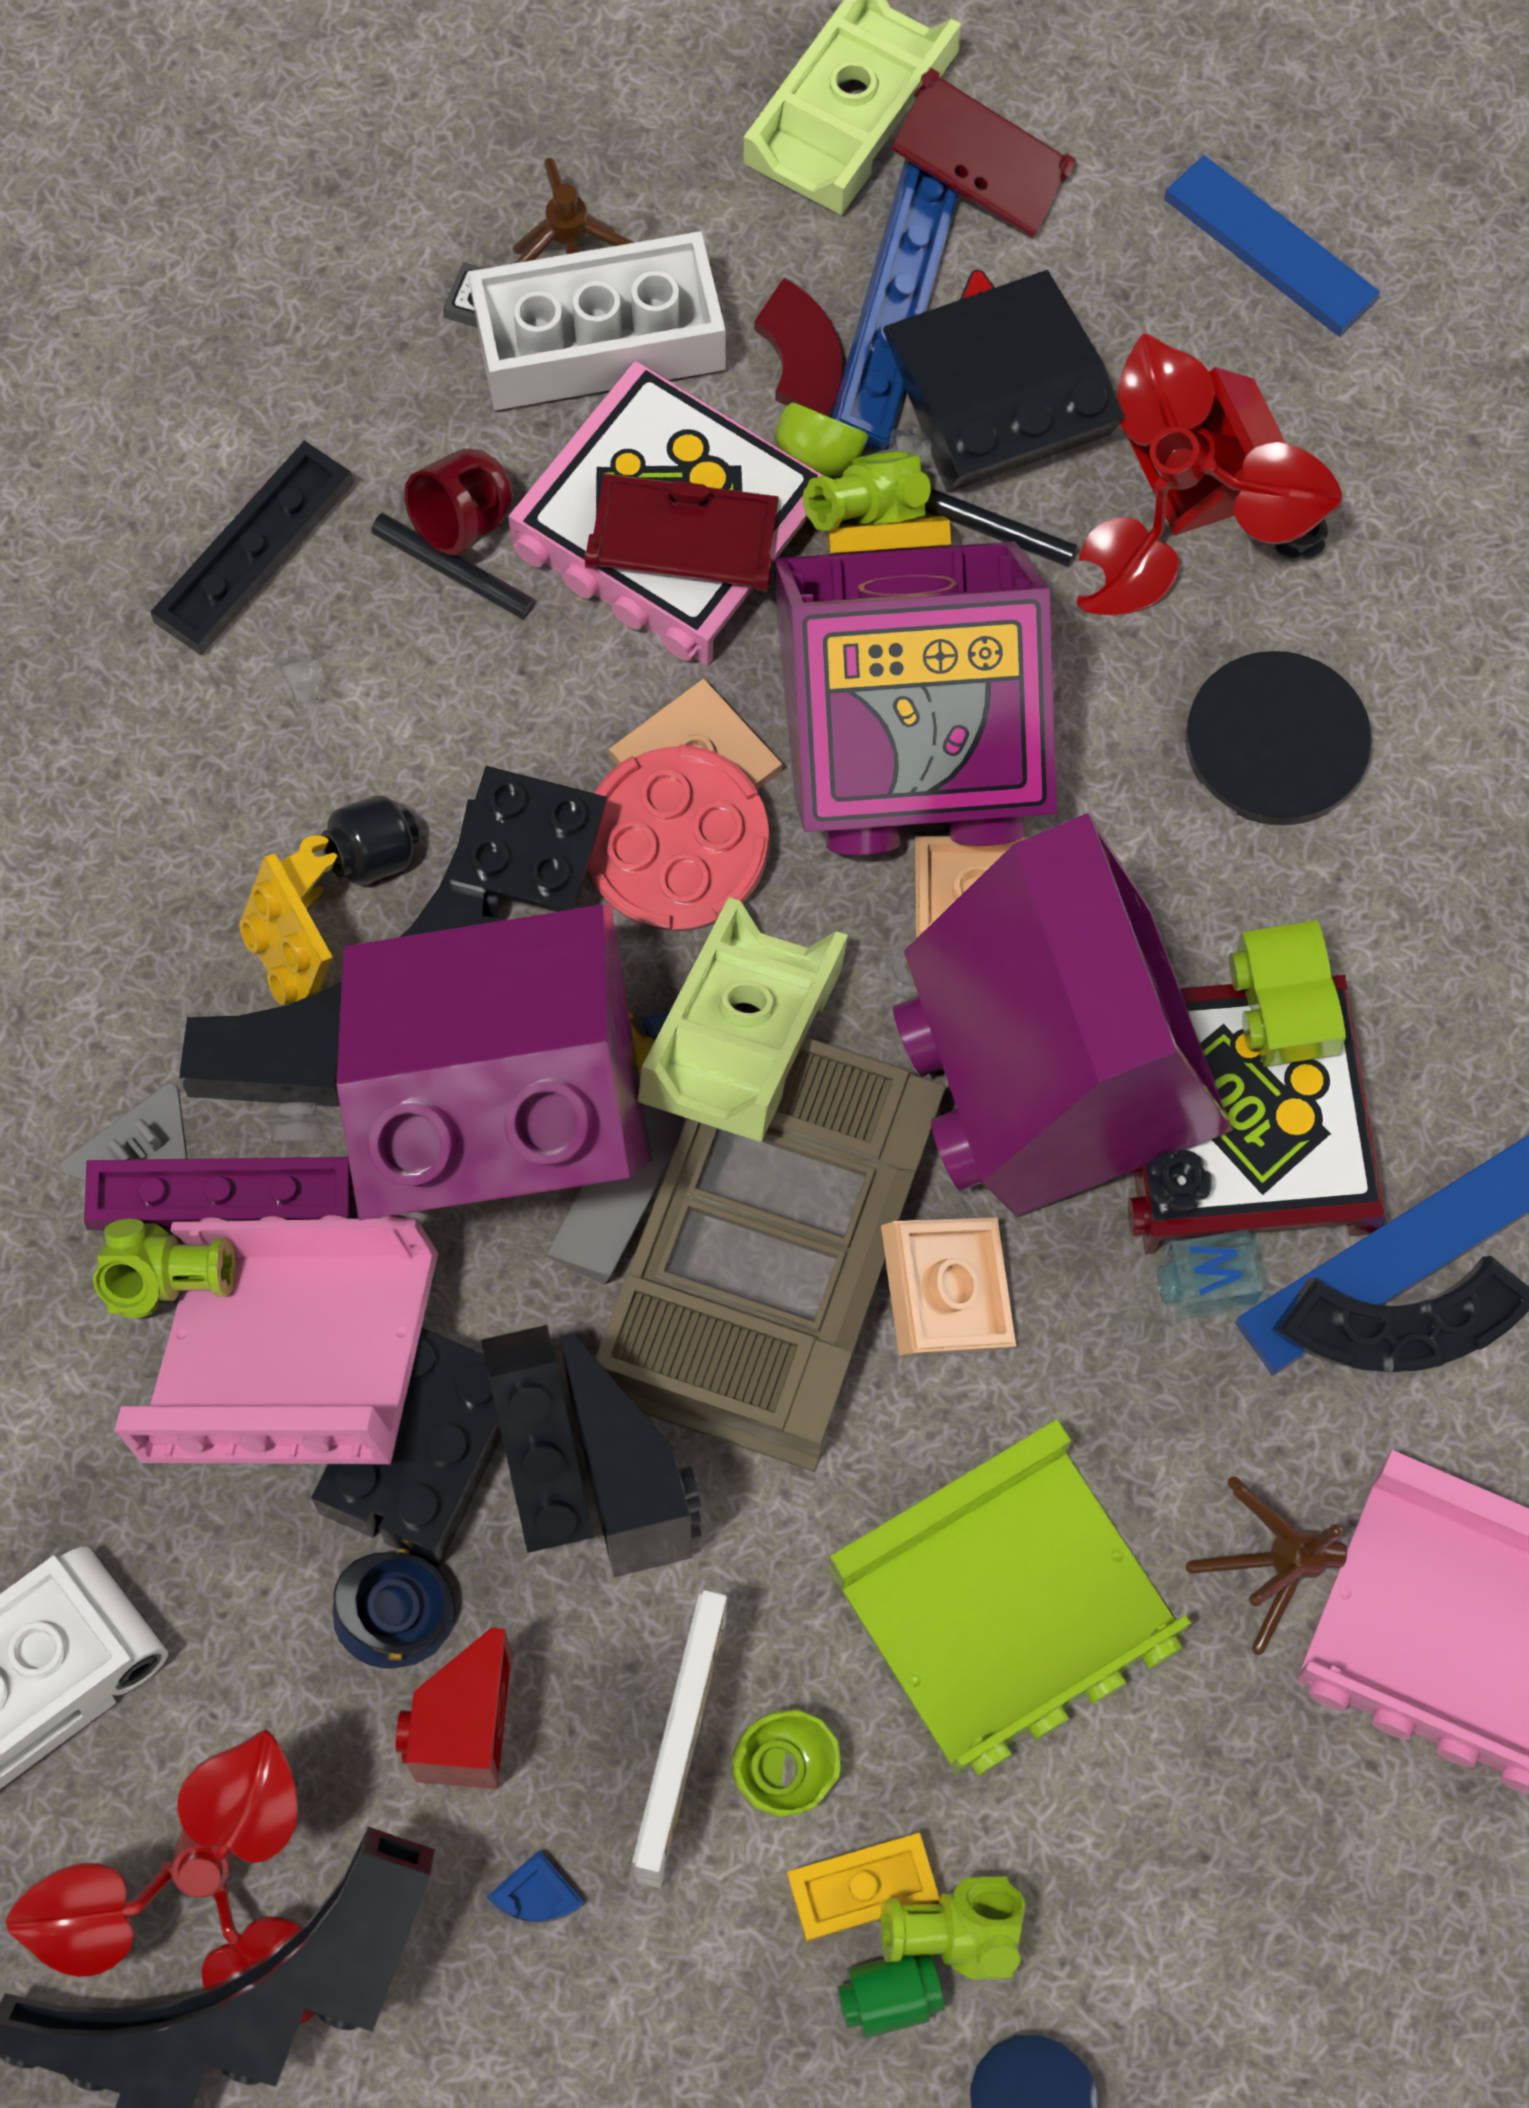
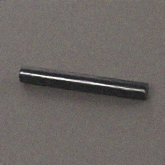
[925,488,1078,567]
[371,513,535,620]

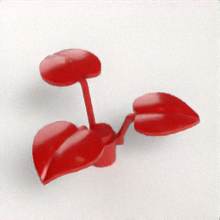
[1077,333,1343,615]
[5,1729,316,2024]

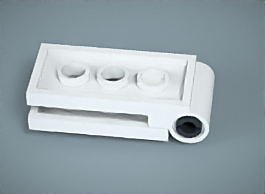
[0,1547,168,1789]

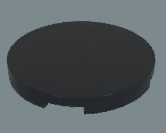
[1185,651,1372,826]

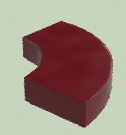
[754,278,842,417]

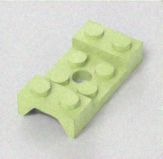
[743,0,961,216]
[638,897,848,1142]

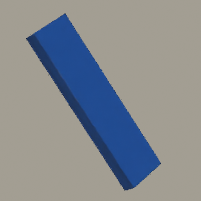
[1164,155,1380,337]

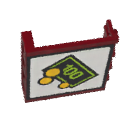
[1124,975,1385,1254]

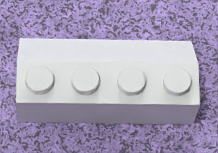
[468,231,726,411]

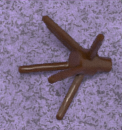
[513,158,635,263]
[1185,1476,1347,1655]

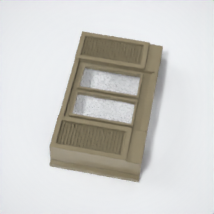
[595,1037,946,1472]

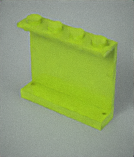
[828,1419,1191,1777]

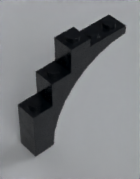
[179,799,507,1107]
[0,1826,435,2108]

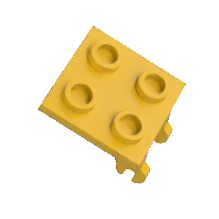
[239,835,337,1005]

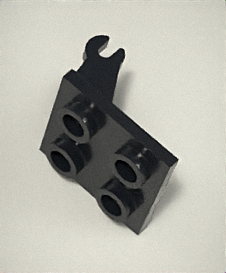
[450,766,607,912]

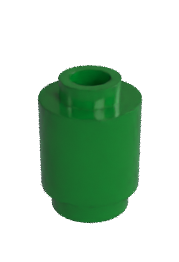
[837,1955,945,2039]

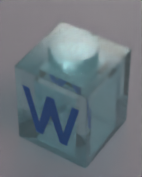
[1157,1229,1263,1321]

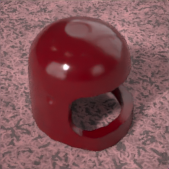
[404,448,513,555]

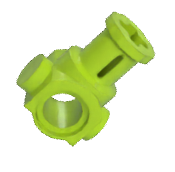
[803,451,931,532]
[93,1218,236,1318]
[880,1876,1025,1980]

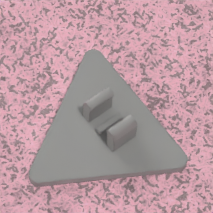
[60,1084,186,1182]

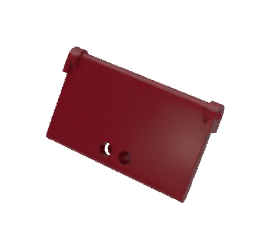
[890,67,1076,238]
[584,473,779,592]

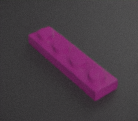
[84,1157,350,1230]

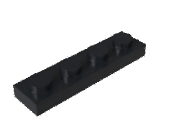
[150,440,353,655]

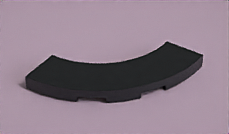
[1271,1256,1529,1372]

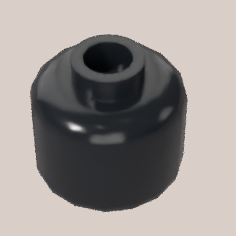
[321,795,419,885]

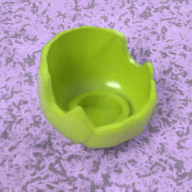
[774,403,869,478]
[731,1709,841,1818]

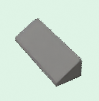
[546,1104,686,1285]

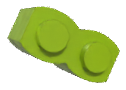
[1229,920,1346,1067]

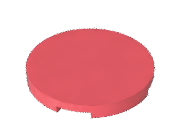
[588,744,770,931]

